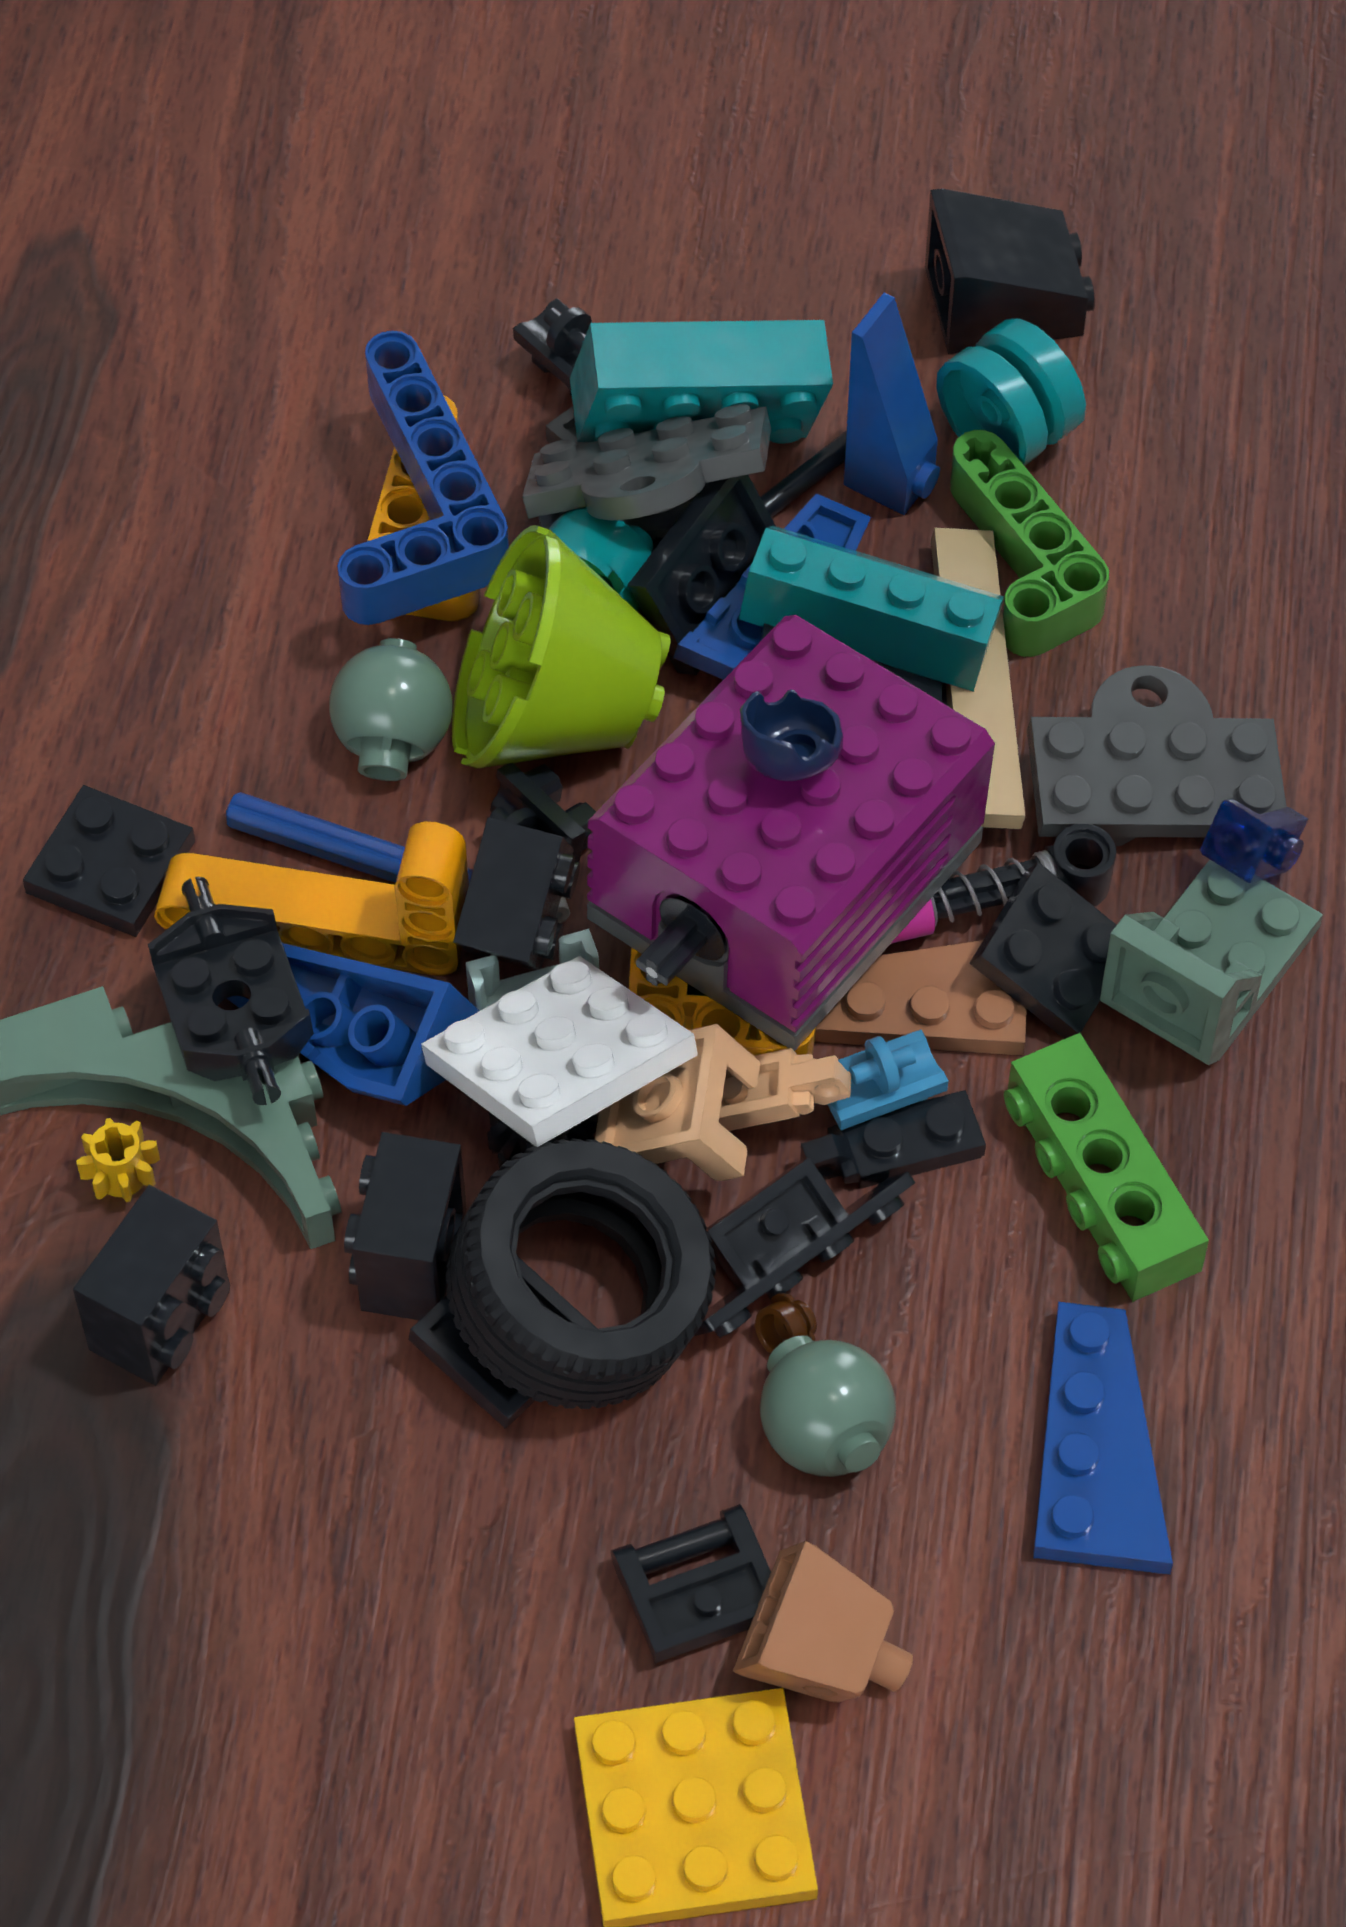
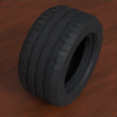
[445,1139,716,1409]

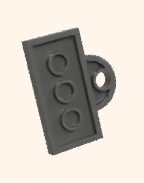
[522,404,771,520]
[1027,665,1289,838]

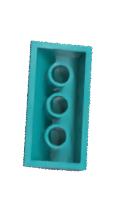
[739,526,1005,692]

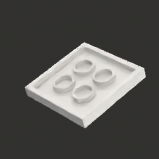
[421,956,698,1147]

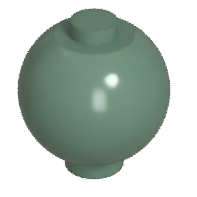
[329,638,452,781]
[760,1335,896,1477]

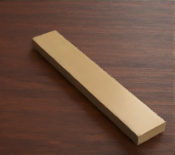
[931,527,1025,829]

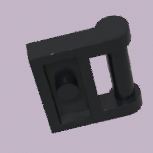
[611,1504,771,1664]

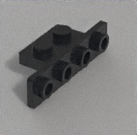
[694,1157,915,1338]

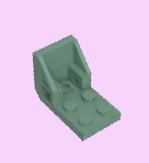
[1100,852,1323,1065]

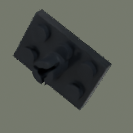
[628,475,776,675]

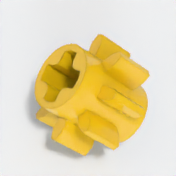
[76,1118,160,1203]

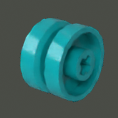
[936,318,1086,466]

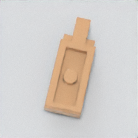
[719,1048,852,1131]

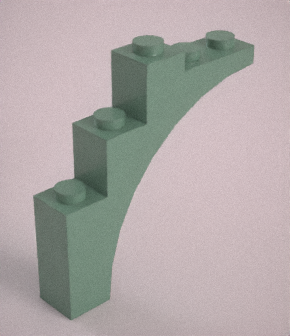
[0,986,341,1249]

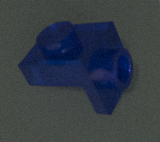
[1201,799,1308,884]

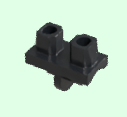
[513,298,592,396]
[490,763,596,862]

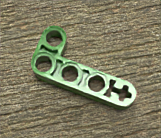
[950,430,1109,657]

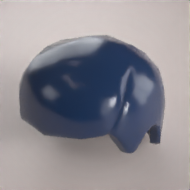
[740,689,843,781]

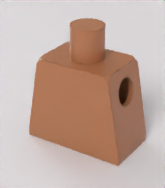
[733,1541,913,1702]

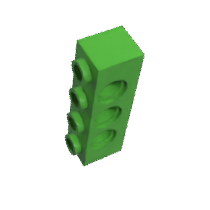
[1004,1033,1209,1302]

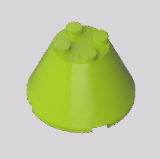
[452,525,670,768]

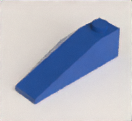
[844,292,940,515]
[226,943,479,1106]

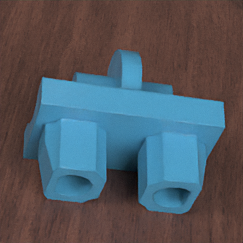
[827,1029,949,1130]

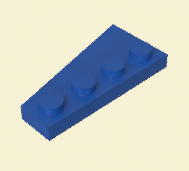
[673,493,871,680]
[1033,1302,1173,1575]

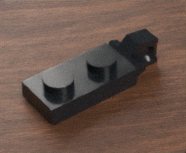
[800,1090,986,1189]

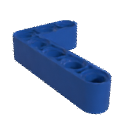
[337,330,509,625]

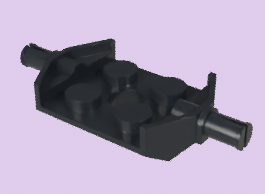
[148,877,314,1105]

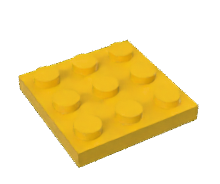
[574,1688,818,1927]

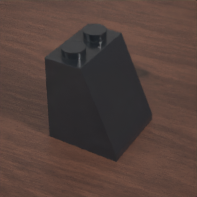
[925,188,1095,354]

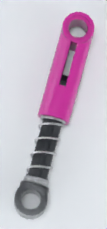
[891,824,1117,944]

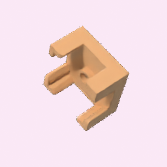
[595,1024,761,1181]

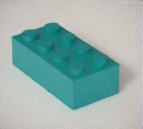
[570,320,833,444]

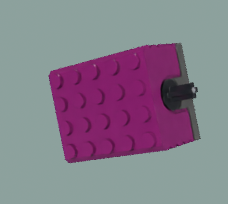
[587,615,995,1051]

